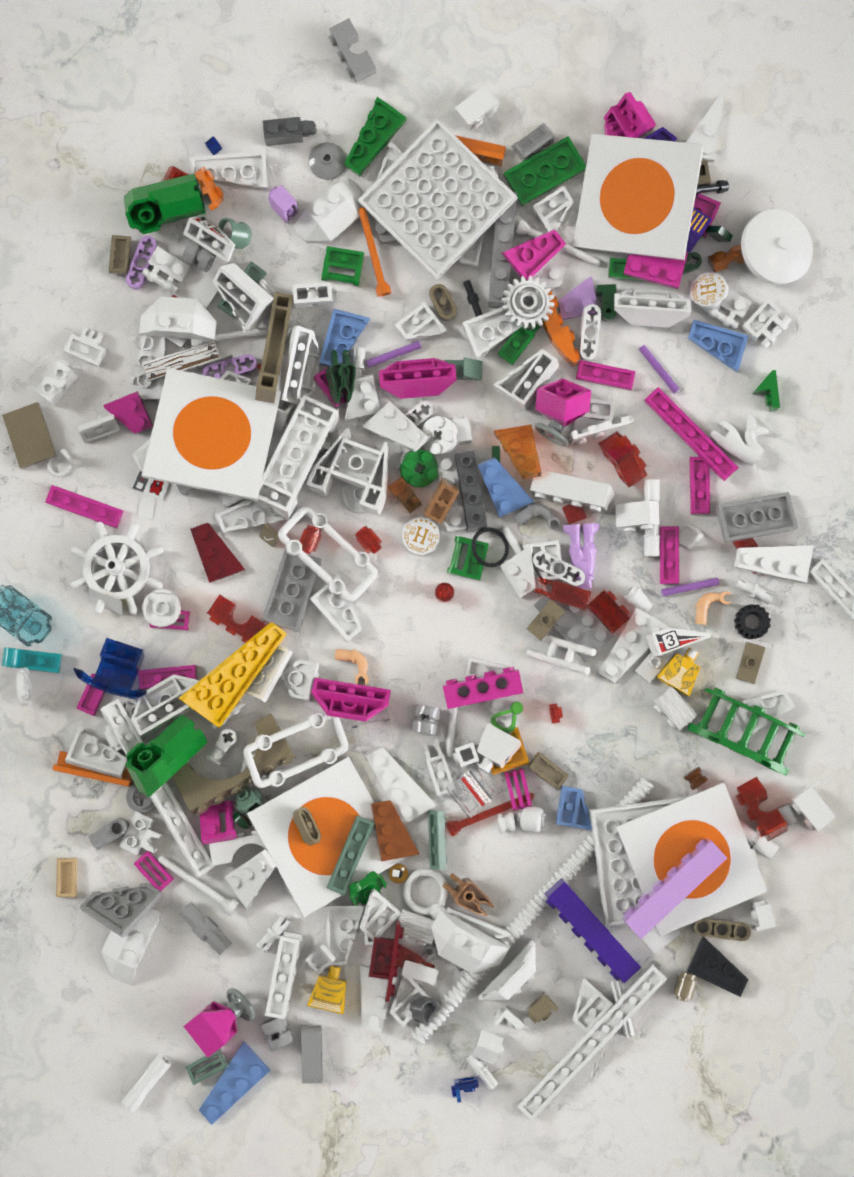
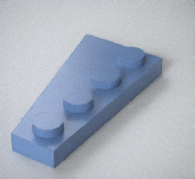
[199,1041,270,1125]

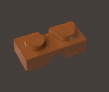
[707,245,745,273]

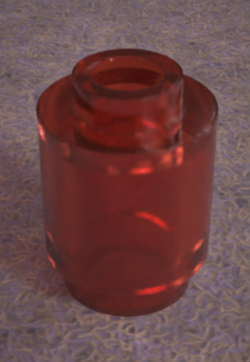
[299,525,322,555]
[355,526,382,554]

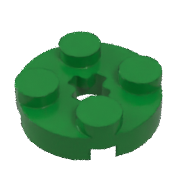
[399,449,438,488]
[349,871,387,906]

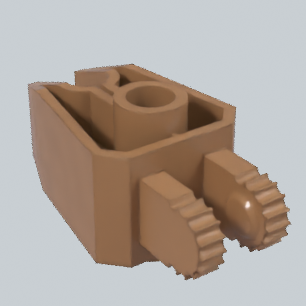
[442,873,494,916]

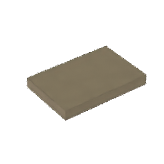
[2,402,57,469]

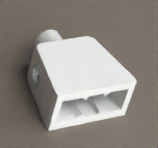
[477,723,521,773]

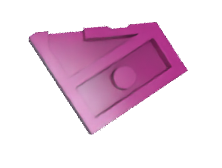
[103,391,153,434]

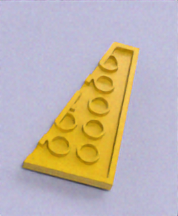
[178,622,287,728]

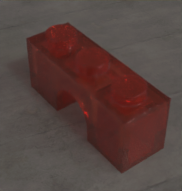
[207,594,267,643]
[736,777,788,842]

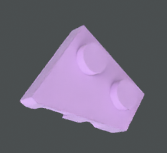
[558,277,598,320]

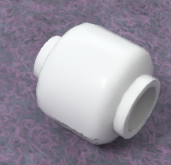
[517,806,547,833]

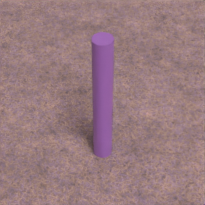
[366,341,421,368]
[639,345,680,393]
[661,577,719,597]

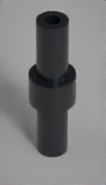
[463,280,483,317]

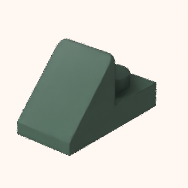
[444,357,482,380]

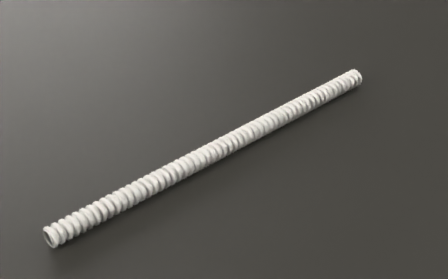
[411,777,654,1044]

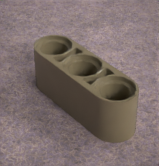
[692,917,751,941]

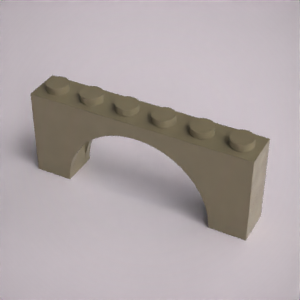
[172,714,296,815]

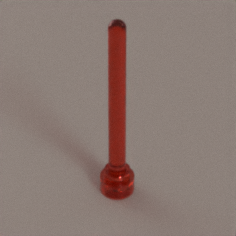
[446,793,534,837]

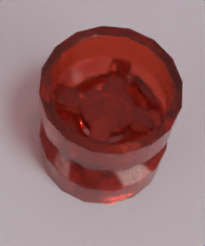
[435,583,454,603]

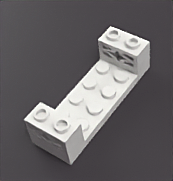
[254,395,339,519]

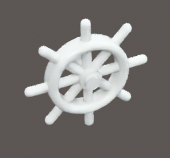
[70,522,163,614]

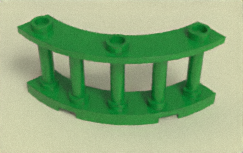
[687,687,806,776]

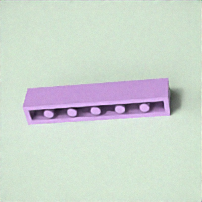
[622,839,727,939]

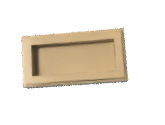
[56,858,78,897]

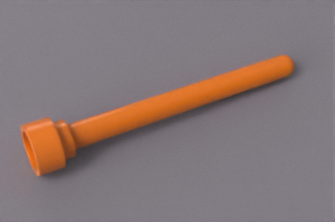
[359,207,392,297]

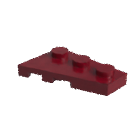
[190,523,246,583]

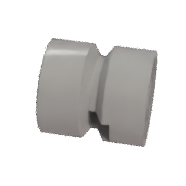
[182,240,216,272]
[412,704,441,735]
[260,1018,294,1051]

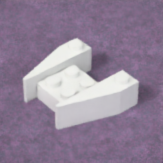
[306,428,390,516]

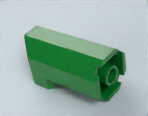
[124,174,206,234]
[126,714,208,797]

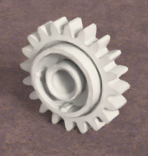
[501,276,555,330]

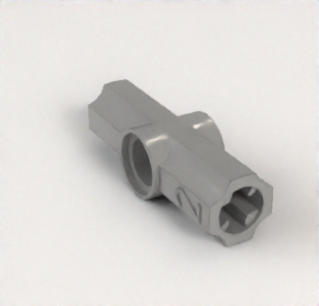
[179,902,232,955]

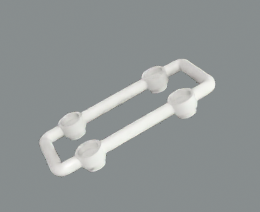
[278,506,378,602]
[243,712,349,788]

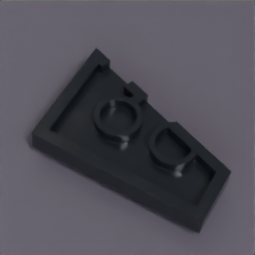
[686,936,749,997]

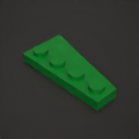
[344,96,407,177]

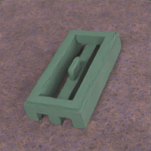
[186,1049,229,1085]

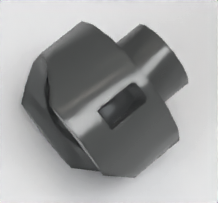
[410,996,440,1026]

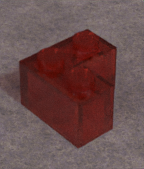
[598,431,647,488]

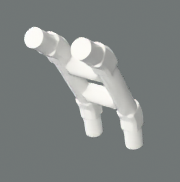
[525,634,596,675]

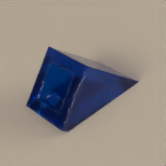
[205,136,223,155]

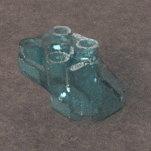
[0,585,52,647]

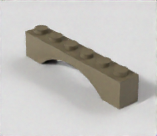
[255,292,293,403]

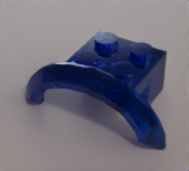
[73,638,147,699]

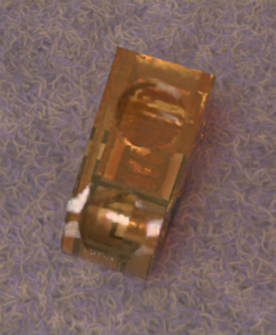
[387,477,422,514]

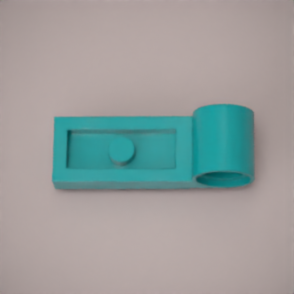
[1,647,62,673]

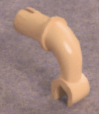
[695,591,732,625]
[335,648,369,685]

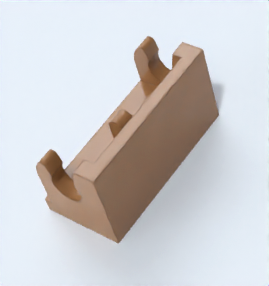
[424,477,459,524]

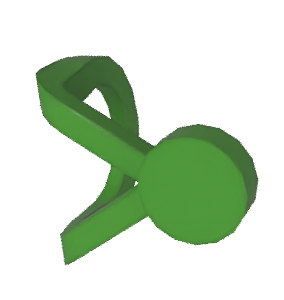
[490,702,523,733]

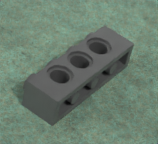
[455,451,487,532]

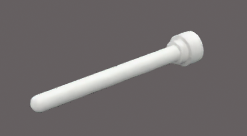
[516,219,601,266]
[191,327,268,348]
[158,856,239,916]

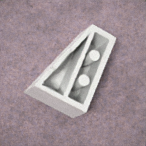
[212,263,274,332]
[493,349,559,411]

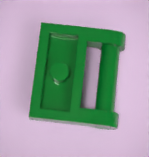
[321,246,364,287]
[447,536,489,581]

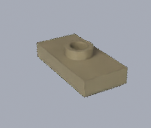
[109,235,132,275]
[526,599,565,641]
[735,642,765,684]
[527,752,569,791]

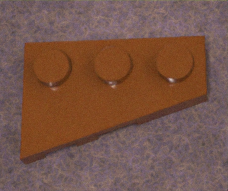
[371,800,419,862]

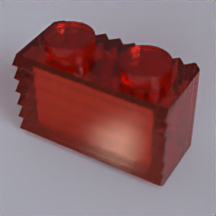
[587,590,630,634]

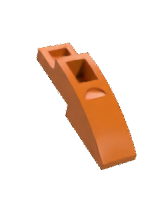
[541,291,580,367]

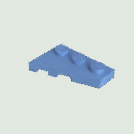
[319,309,370,367]
[688,320,749,373]
[477,457,534,517]

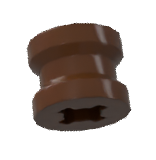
[683,767,708,790]

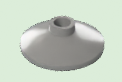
[309,142,346,180]

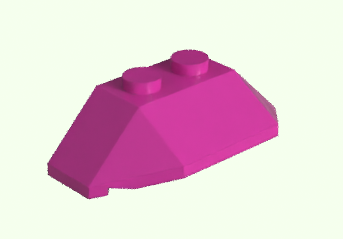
[379,358,457,399]
[311,678,391,722]

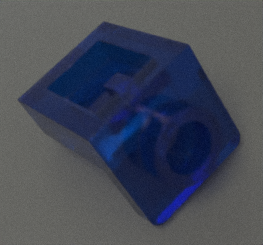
[451,1076,479,1103]

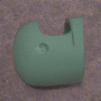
[218,218,252,249]

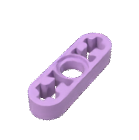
[126,236,157,290]
[203,354,258,379]

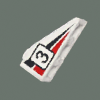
[183,215,235,262]
[645,626,711,657]

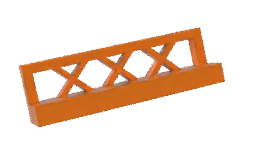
[455,135,506,167]
[52,751,133,787]

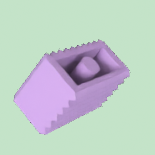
[268,185,299,223]

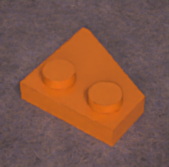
[194,166,224,211]

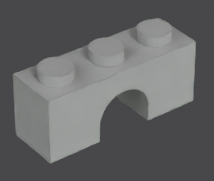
[328,18,376,83]

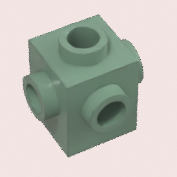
[234,785,265,815]

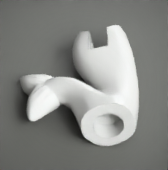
[710,413,769,466]

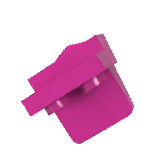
[604,92,656,138]

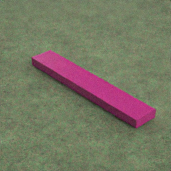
[644,387,739,481]

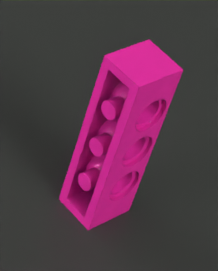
[443,667,524,709]

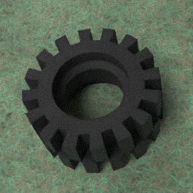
[734,604,771,639]

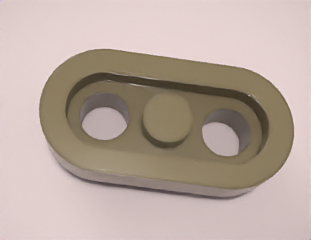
[429,284,457,321]
[293,807,321,846]

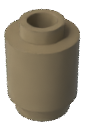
[673,971,697,1002]

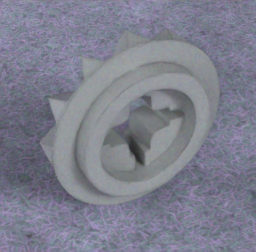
[126,783,155,813]

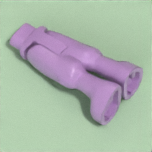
[563,523,599,590]

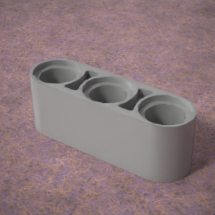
[301,1025,323,1084]

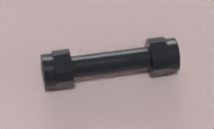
[695,180,729,197]

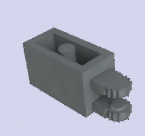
[262,117,317,146]

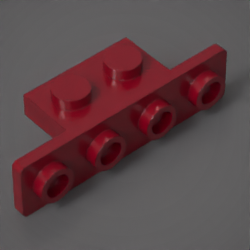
[368,920,404,1002]

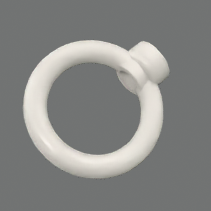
[403,868,449,919]

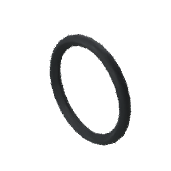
[471,527,509,567]

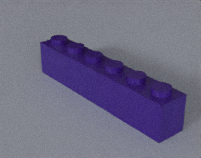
[544,878,641,983]

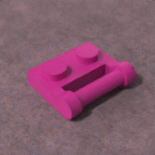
[200,801,237,845]

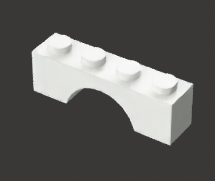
[209,830,266,866]

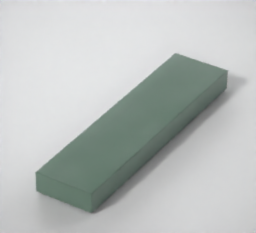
[326,815,375,896]

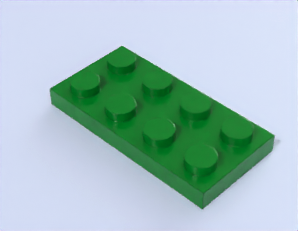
[503,136,586,206]

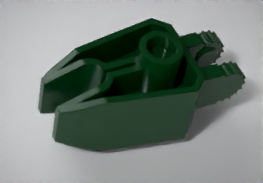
[325,350,356,404]

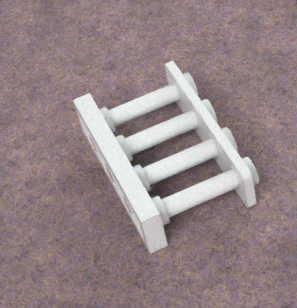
[265,932,303,1019]

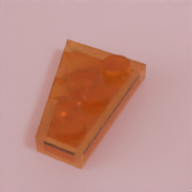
[494,424,541,479]

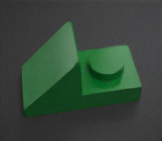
[752,370,780,412]

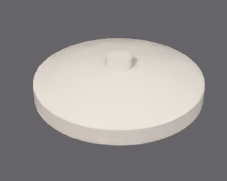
[741,209,813,285]

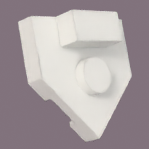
[279,659,320,701]

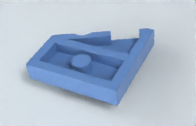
[555,786,592,830]

